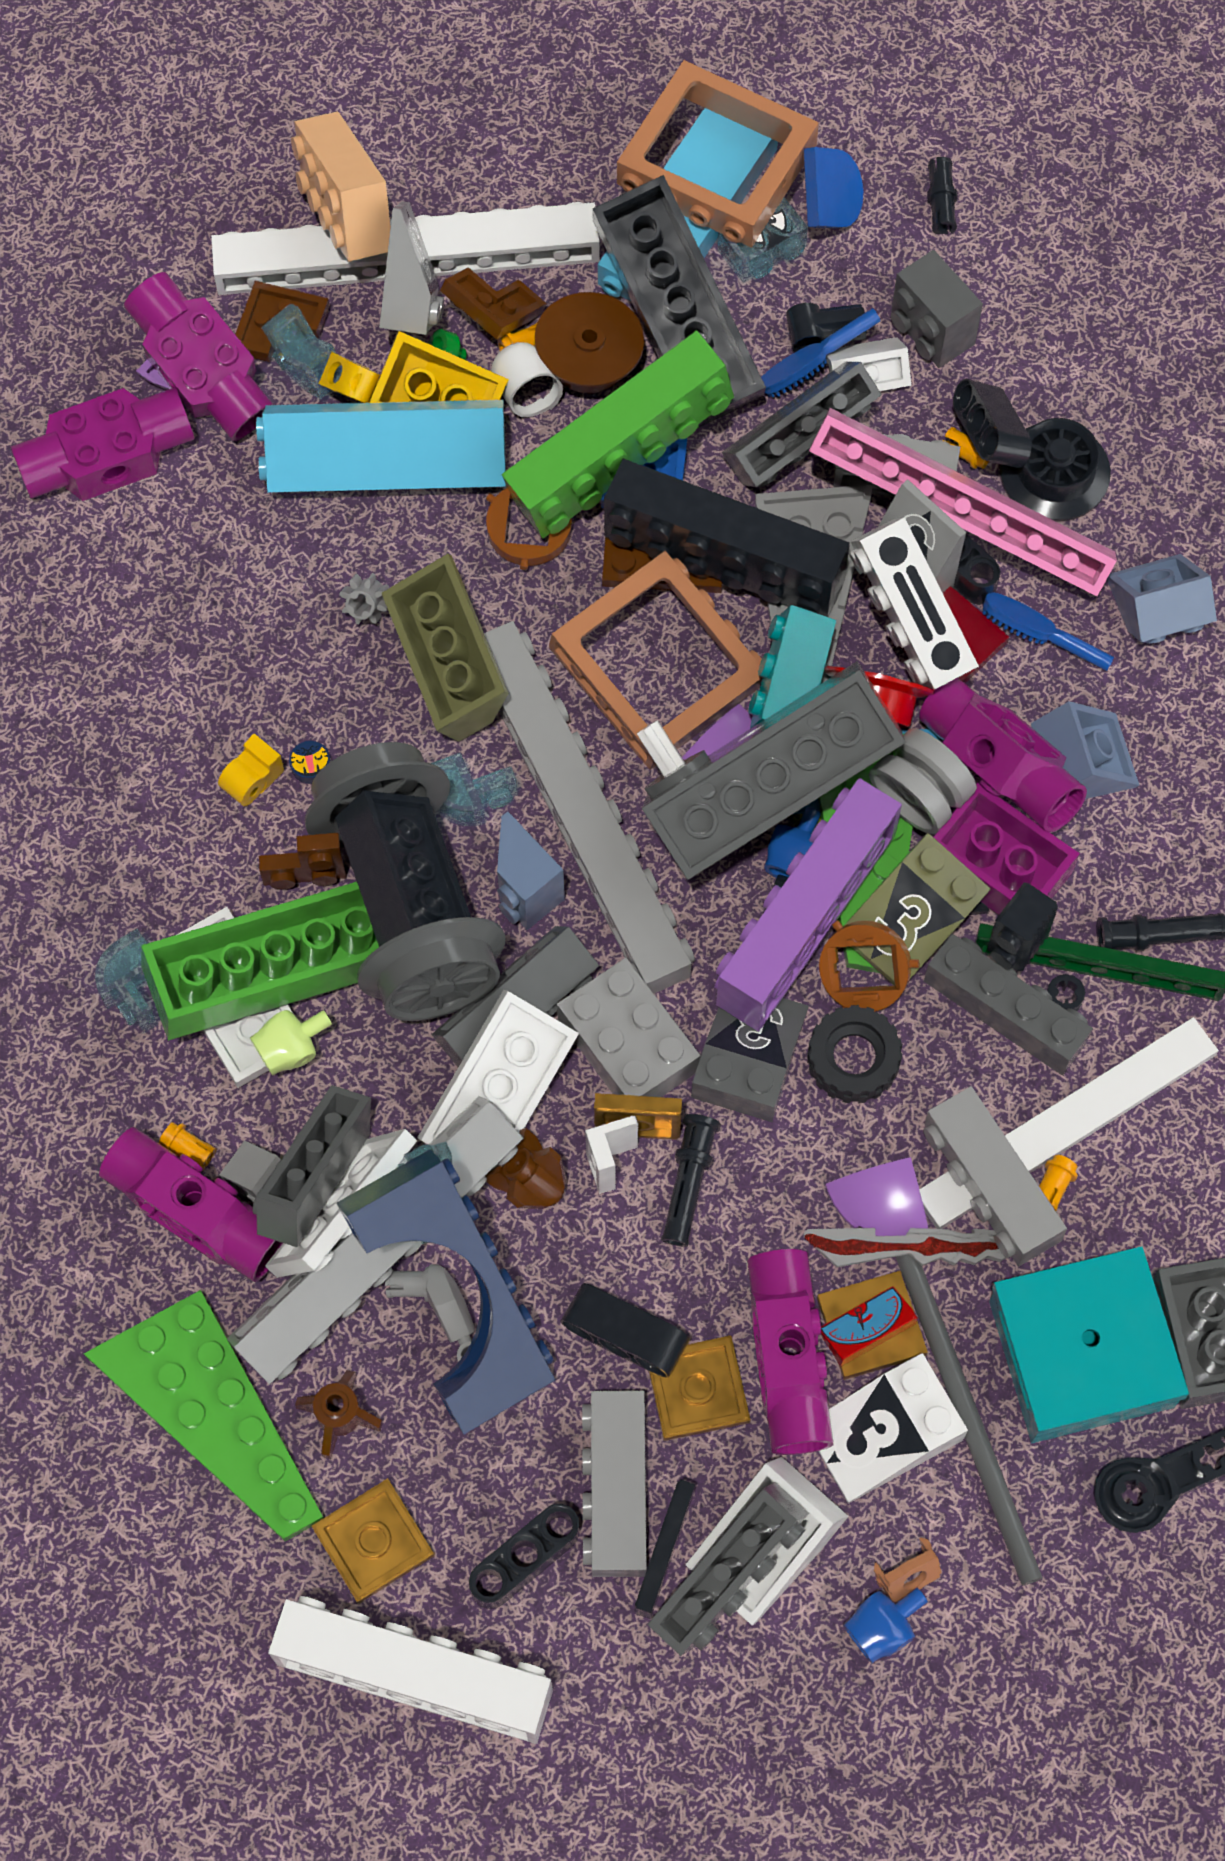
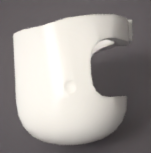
[491,342,563,417]

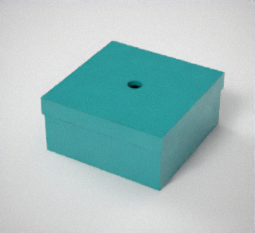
[989,1246,1189,1444]

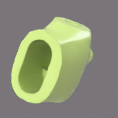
[250,1010,332,1076]

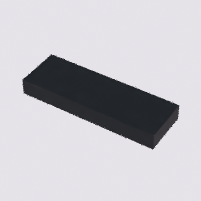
[634,1479,695,1620]

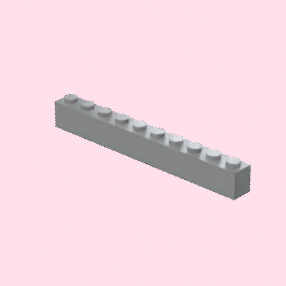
[484,621,695,994]

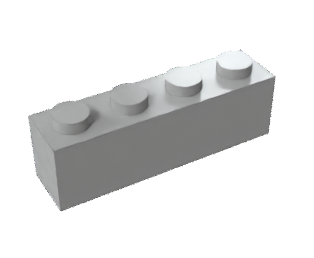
[924,1086,1067,1267]
[582,1391,646,1577]

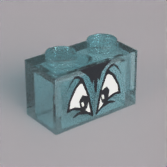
[717,197,808,283]

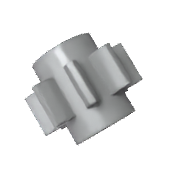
[339,573,389,624]

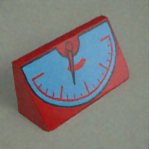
[821,1286,918,1367]

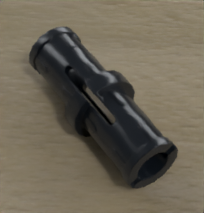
[927,157,958,234]

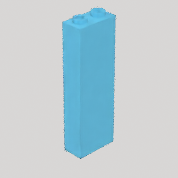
[598,108,778,301]
[256,400,506,492]

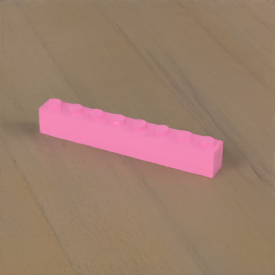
[809,408,1117,596]

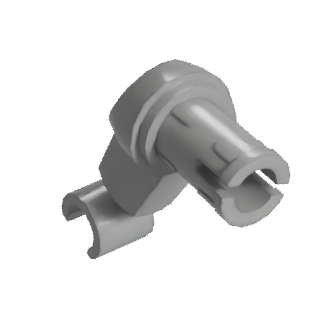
[385,1264,475,1361]

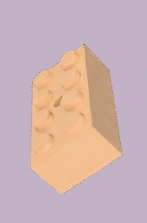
[291,111,391,262]

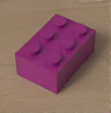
[933,782,1080,915]

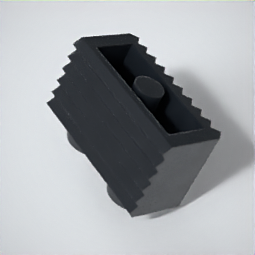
[987,882,1058,971]

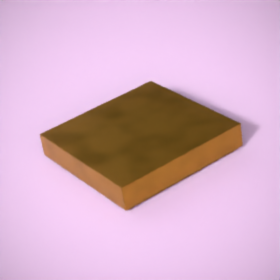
[594,1093,682,1140]
[817,1271,928,1380]
[649,1336,750,1441]
[311,1478,435,1604]

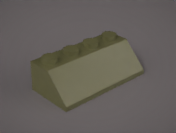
[381,553,509,742]

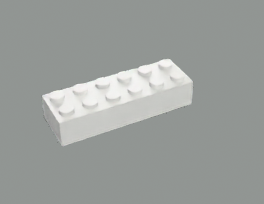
[268,1596,553,1744]

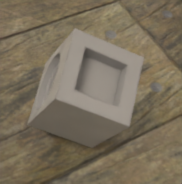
[219,1140,281,1203]

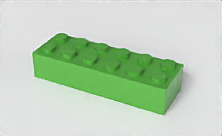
[501,331,734,539]
[141,882,379,1041]

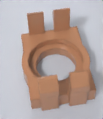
[874,1538,942,1603]

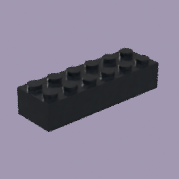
[592,175,766,428]
[604,458,850,617]

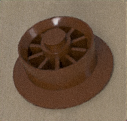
[535,292,644,393]

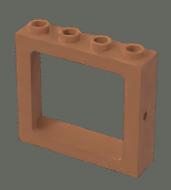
[617,60,819,248]
[549,551,763,770]

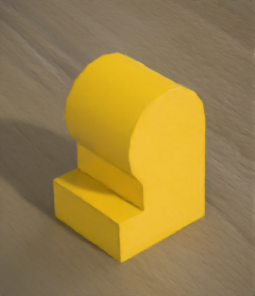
[318,352,380,403]
[218,734,284,806]

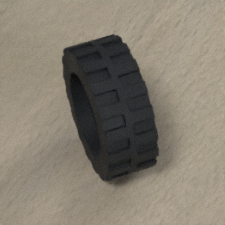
[807,1005,902,1104]

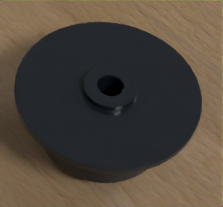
[1000,418,1111,521]

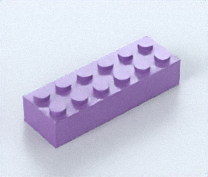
[714,778,902,1032]

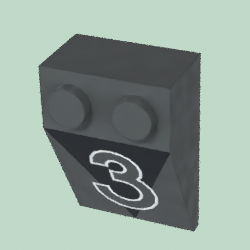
[691,998,809,1122]

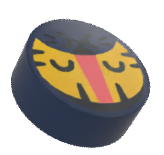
[289,741,331,784]

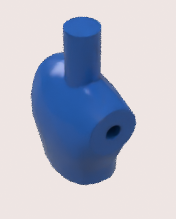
[764,807,821,878]
[843,1588,928,1664]

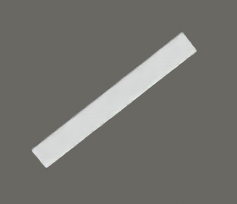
[919,1017,1219,1229]

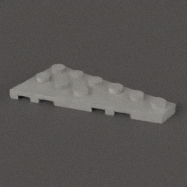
[755,484,873,684]

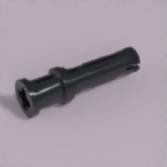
[1096,913,1225,952]
[661,1114,721,1247]

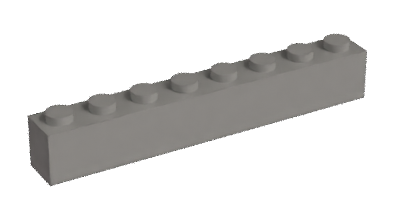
[227,1096,523,1384]

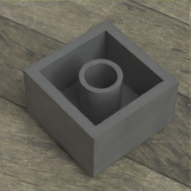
[891,249,983,368]

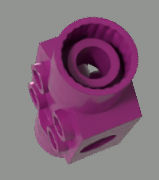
[124,272,274,441]
[10,387,194,501]
[920,678,1087,832]
[99,1127,283,1282]
[747,1249,834,1455]

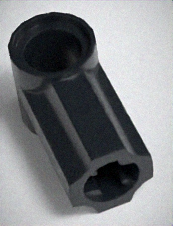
[786,302,867,352]

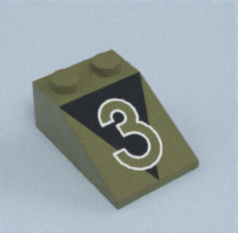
[845,833,990,985]

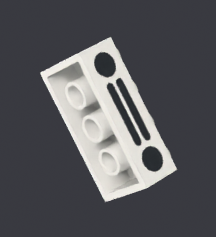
[849,517,979,689]

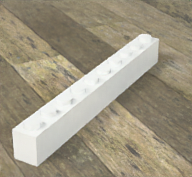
[211,202,600,295]

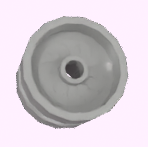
[868,728,977,834]

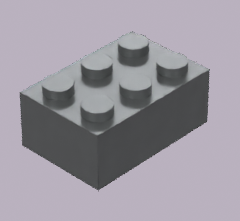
[1153,1258,1225,1409]

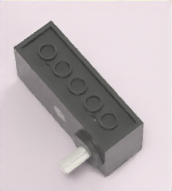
[637,661,906,880]

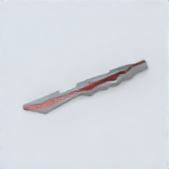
[804,1228,1006,1267]

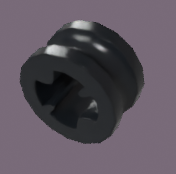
[1047,974,1086,1011]

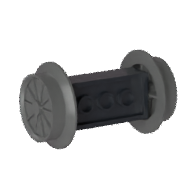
[304,742,506,1021]

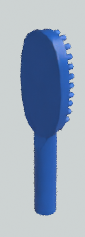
[761,308,881,398]
[983,592,1114,671]

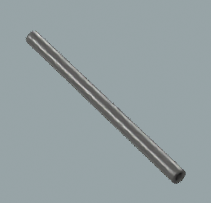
[895,1247,1043,1586]

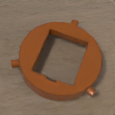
[486,487,572,570]
[819,920,920,1012]

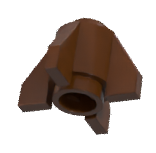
[485,1128,566,1209]
[295,1370,383,1459]

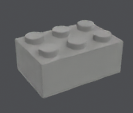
[557,958,701,1097]

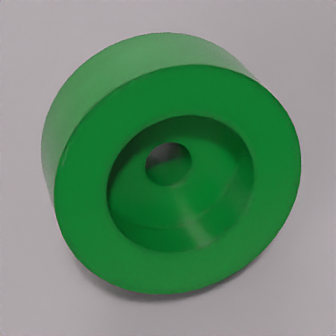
[428,329,466,360]

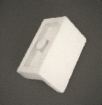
[826,338,911,391]
[585,1116,638,1194]

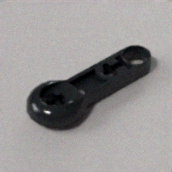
[1094,1429,1225,1533]

